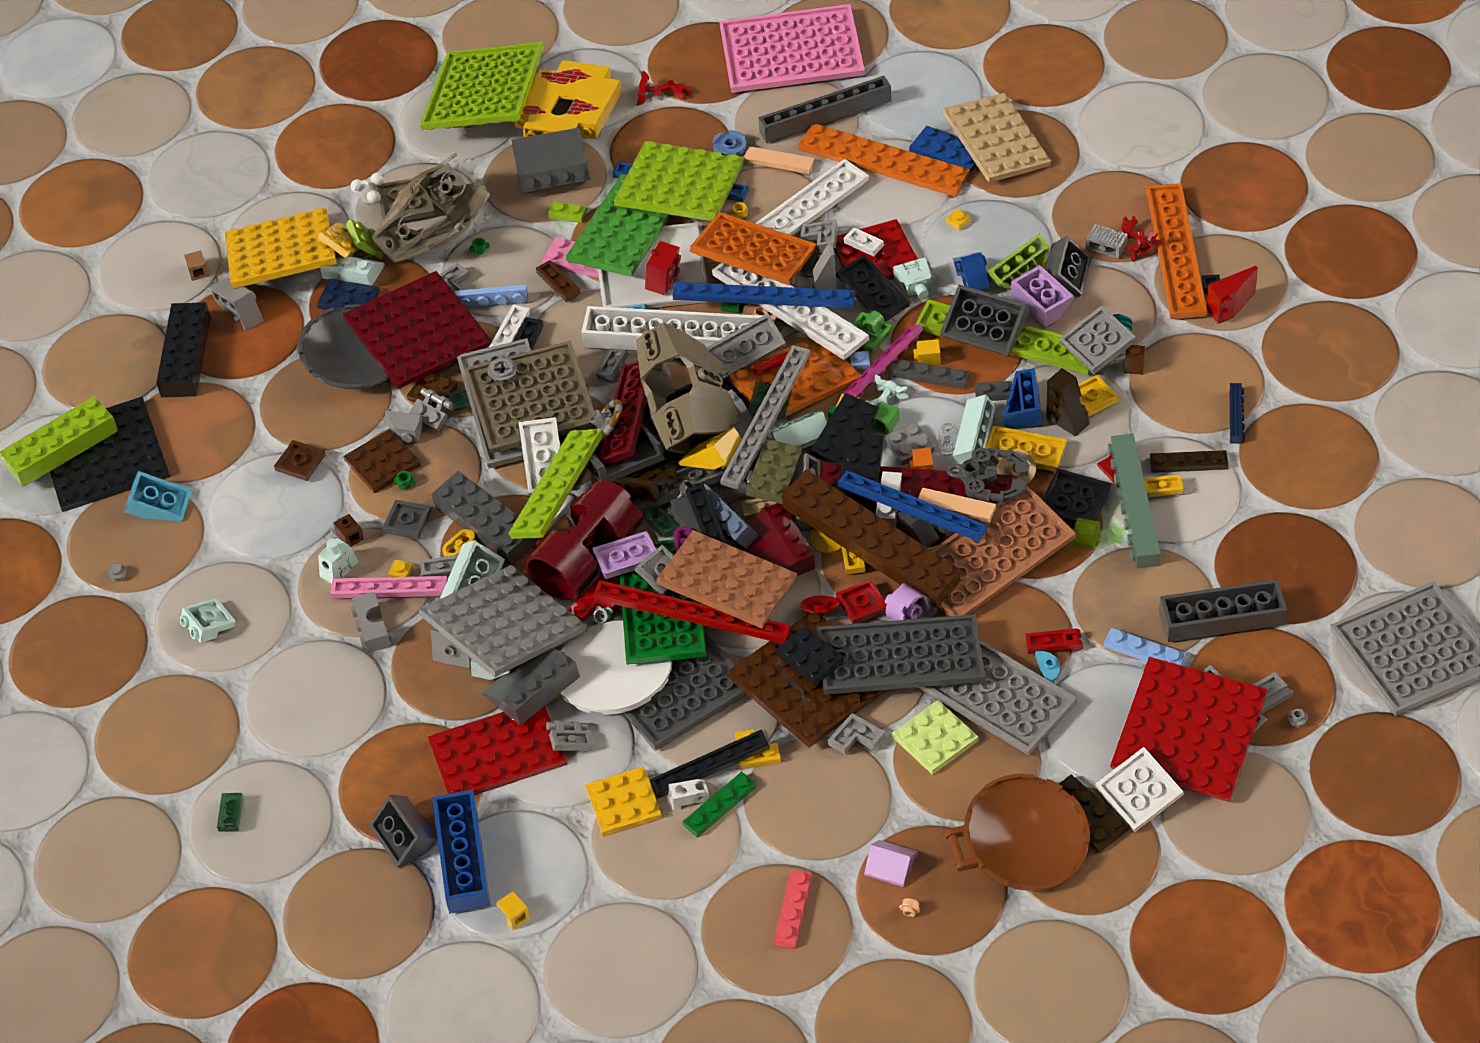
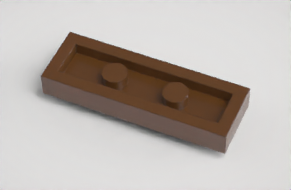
[536,260,581,302]

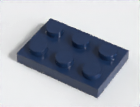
[317,279,380,310]

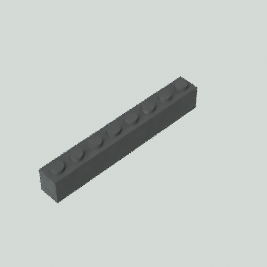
[758,76,892,143]

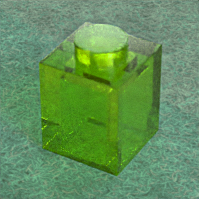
[1073,518,1103,549]

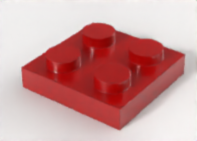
[836,579,887,624]

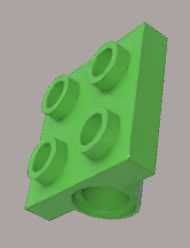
[852,311,893,353]

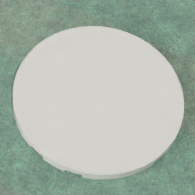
[560,620,673,715]

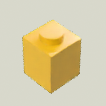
[913,339,941,366]

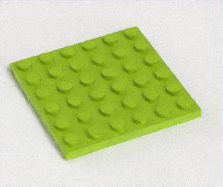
[614,141,744,221]

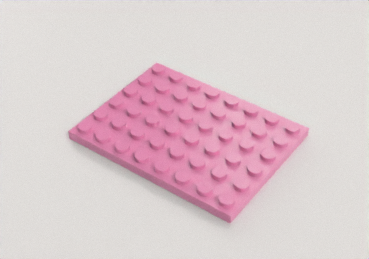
[719,4,865,93]

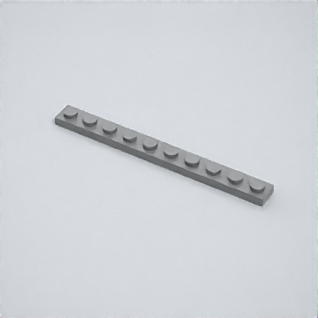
[720,345,810,490]

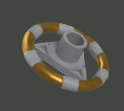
[590,399,623,445]

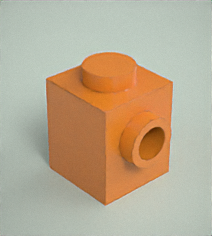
[909,447,933,470]

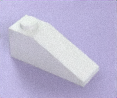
[876,471,902,527]

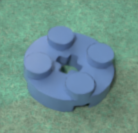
[713,130,747,156]

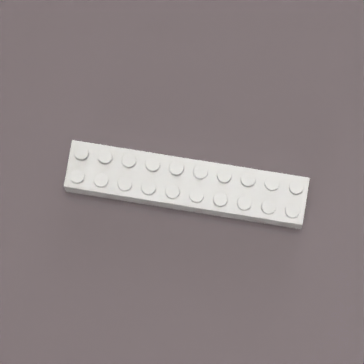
[581,306,762,350]

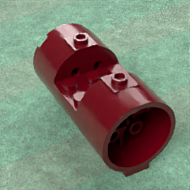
[525,480,644,601]

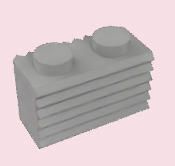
[1086,224,1128,259]

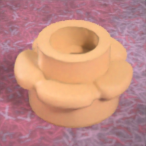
[899,899,920,917]

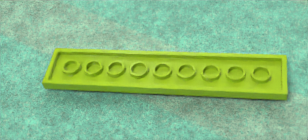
[915,300,1090,375]

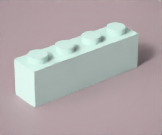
[953,395,996,464]

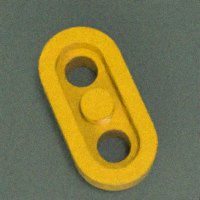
[442,529,476,557]

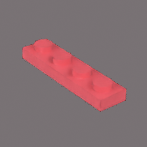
[774,870,812,949]

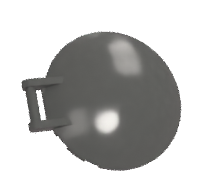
[298,304,389,389]

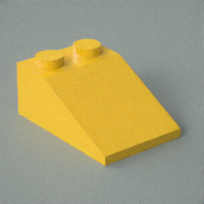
[678,427,742,470]

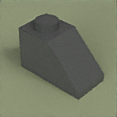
[898,511,939,548]

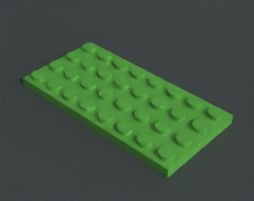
[566,174,672,277]

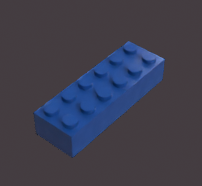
[432,790,491,914]

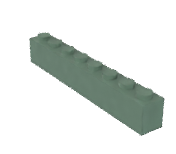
[1107,433,1161,568]

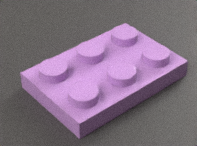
[592,531,656,579]

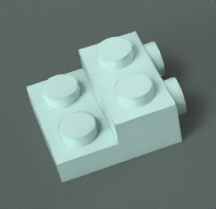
[180,598,236,643]

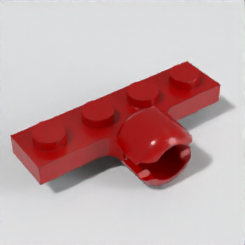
[568,574,622,623]

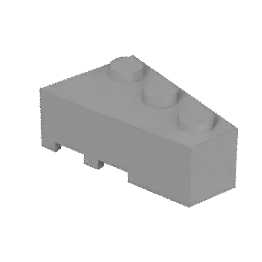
[209,277,264,332]

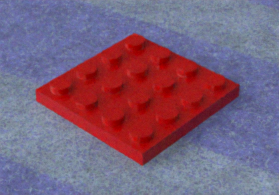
[833,219,918,280]

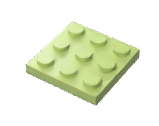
[892,700,979,775]

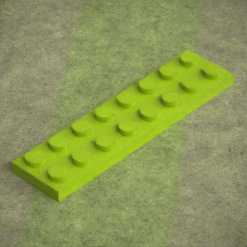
[508,429,603,539]

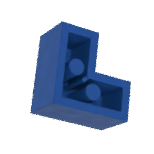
[953,252,991,290]

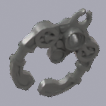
[947,448,1030,504]

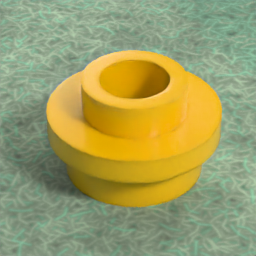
[731,202,748,218]

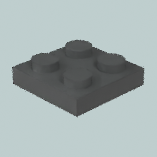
[382,500,432,540]

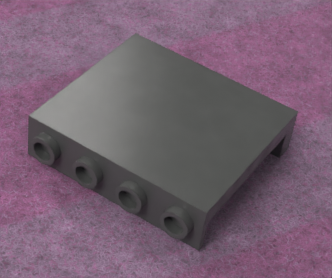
[586,423,665,482]

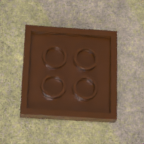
[343,429,421,493]

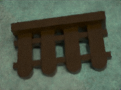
[594,465,677,502]

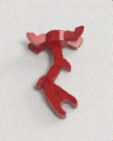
[637,71,691,106]
[1121,215,1164,262]

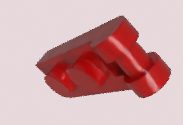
[1025,628,1084,654]

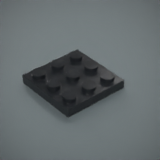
[1042,468,1112,530]

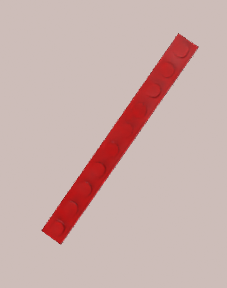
[593,580,790,644]

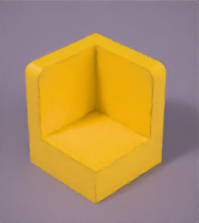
[497,891,530,930]

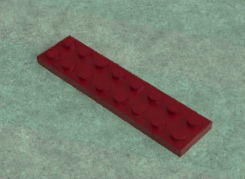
[599,360,647,466]

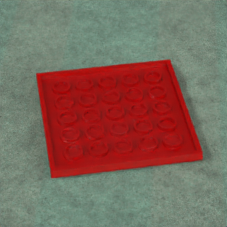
[1110,657,1268,802]

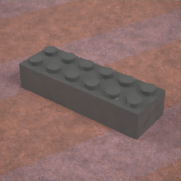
[431,471,538,566]
[1159,579,1288,642]

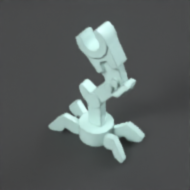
[866,375,909,425]

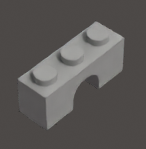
[350,591,391,653]

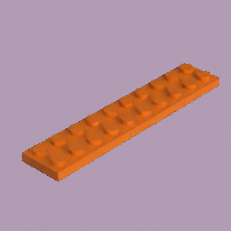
[798,124,970,197]
[1146,183,1207,319]

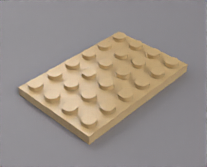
[943,93,1051,183]

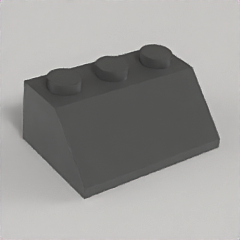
[1045,236,1092,297]
[369,795,437,868]

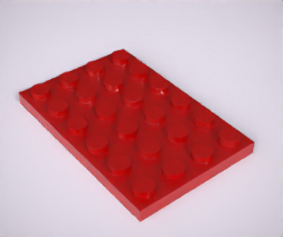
[428,706,567,795]

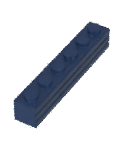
[1229,383,1245,444]

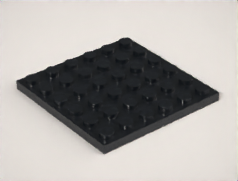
[50,396,170,512]

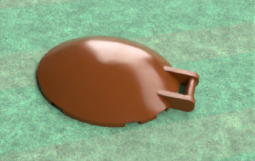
[944,774,1090,891]

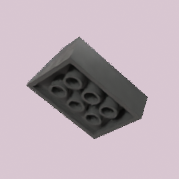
[511,127,590,193]
[940,284,1030,356]
[482,648,580,726]

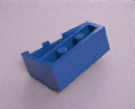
[1002,368,1043,429]

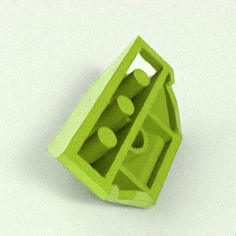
[987,233,1050,290]

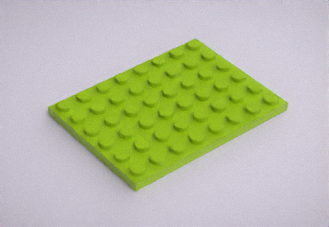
[420,42,544,130]

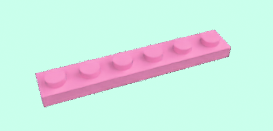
[331,576,448,599]

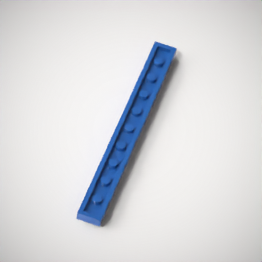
[672,282,855,308]

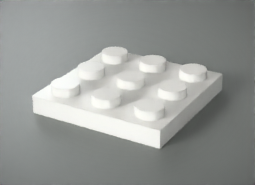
[1095,747,1184,832]

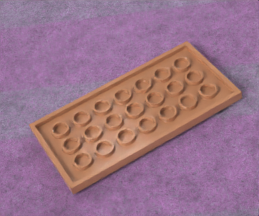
[931,485,1076,616]

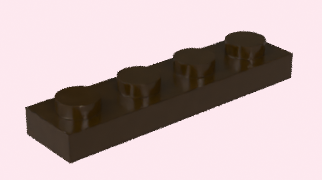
[1149,450,1228,473]

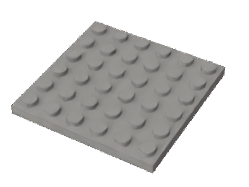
[419,565,587,677]
[1330,581,1480,716]

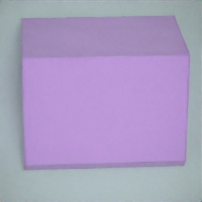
[864,840,918,887]

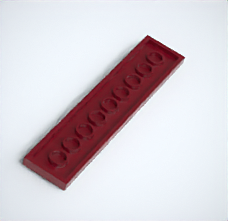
[820,462,1013,504]

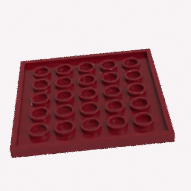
[343,271,492,389]

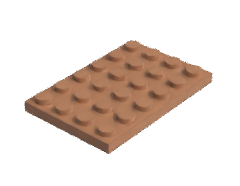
[656,530,798,628]

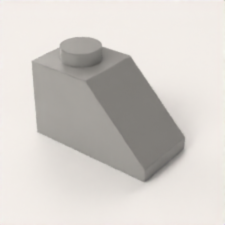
[385,411,424,443]

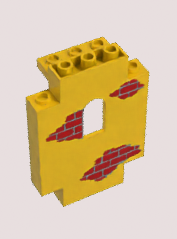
[514,60,621,139]

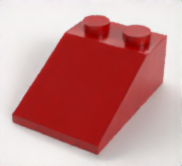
[1207,265,1258,324]

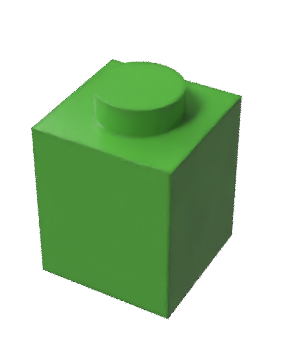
[872,402,899,435]

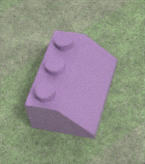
[1011,265,1074,327]

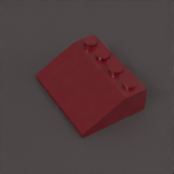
[732,503,815,576]

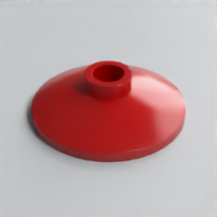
[800,595,840,616]

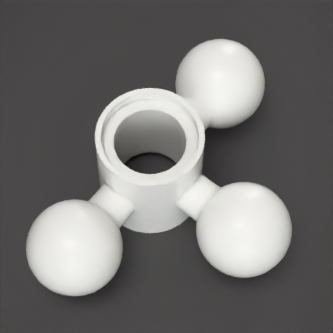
[351,172,385,204]

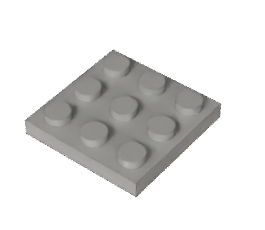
[1059,306,1137,374]

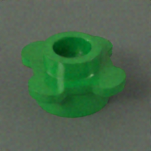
[469,238,490,255]
[394,471,416,490]

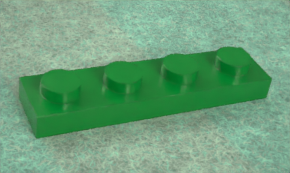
[683,771,756,838]

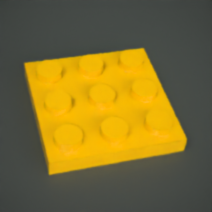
[585,766,662,837]

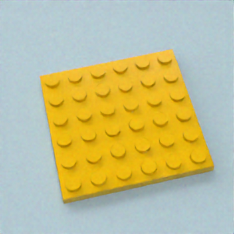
[225,208,337,289]

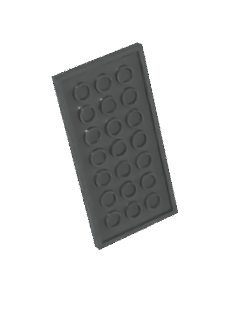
[817,614,985,695]

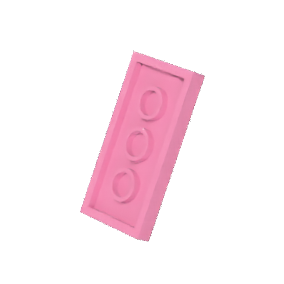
[542,237,599,278]

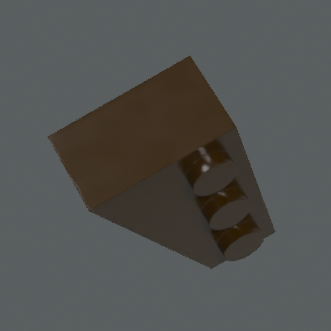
[1046,368,1090,437]

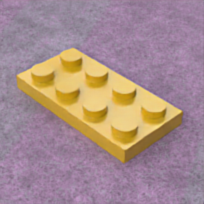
[985,425,1067,472]

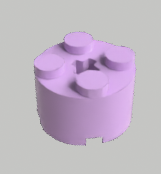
[885,583,930,621]

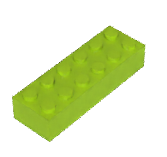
[0,396,118,487]

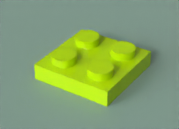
[346,219,385,259]

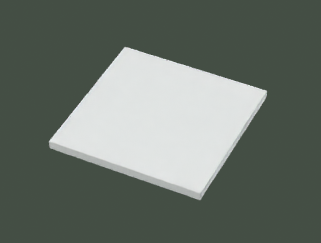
[598,222,708,309]

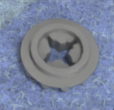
[488,358,517,383]

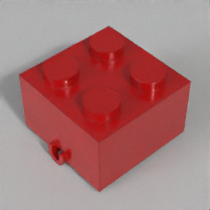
[645,241,681,296]

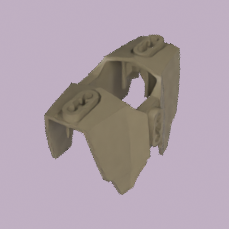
[372,153,490,263]
[636,322,741,454]

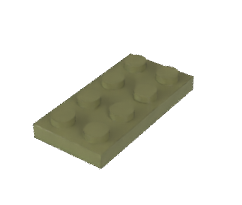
[746,439,802,504]

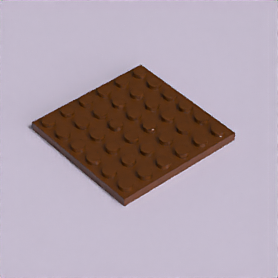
[727,613,887,748]

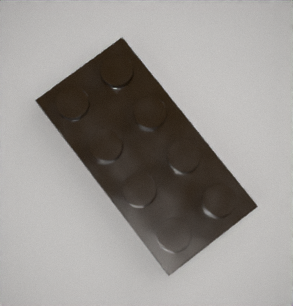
[1059,774,1130,853]

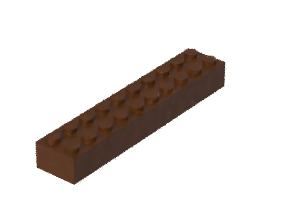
[782,469,961,609]

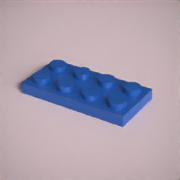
[909,125,977,174]

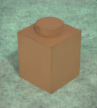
[184,250,209,281]

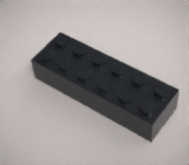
[156,302,211,397]

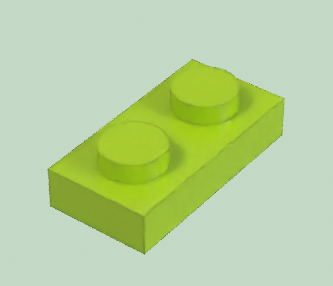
[548,201,587,223]

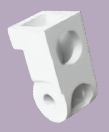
[669,779,710,811]

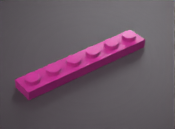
[843,324,924,397]

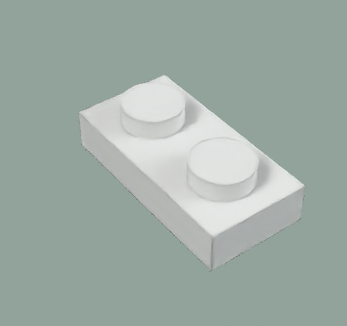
[844,227,884,257]

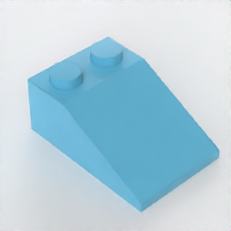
[124,471,192,522]

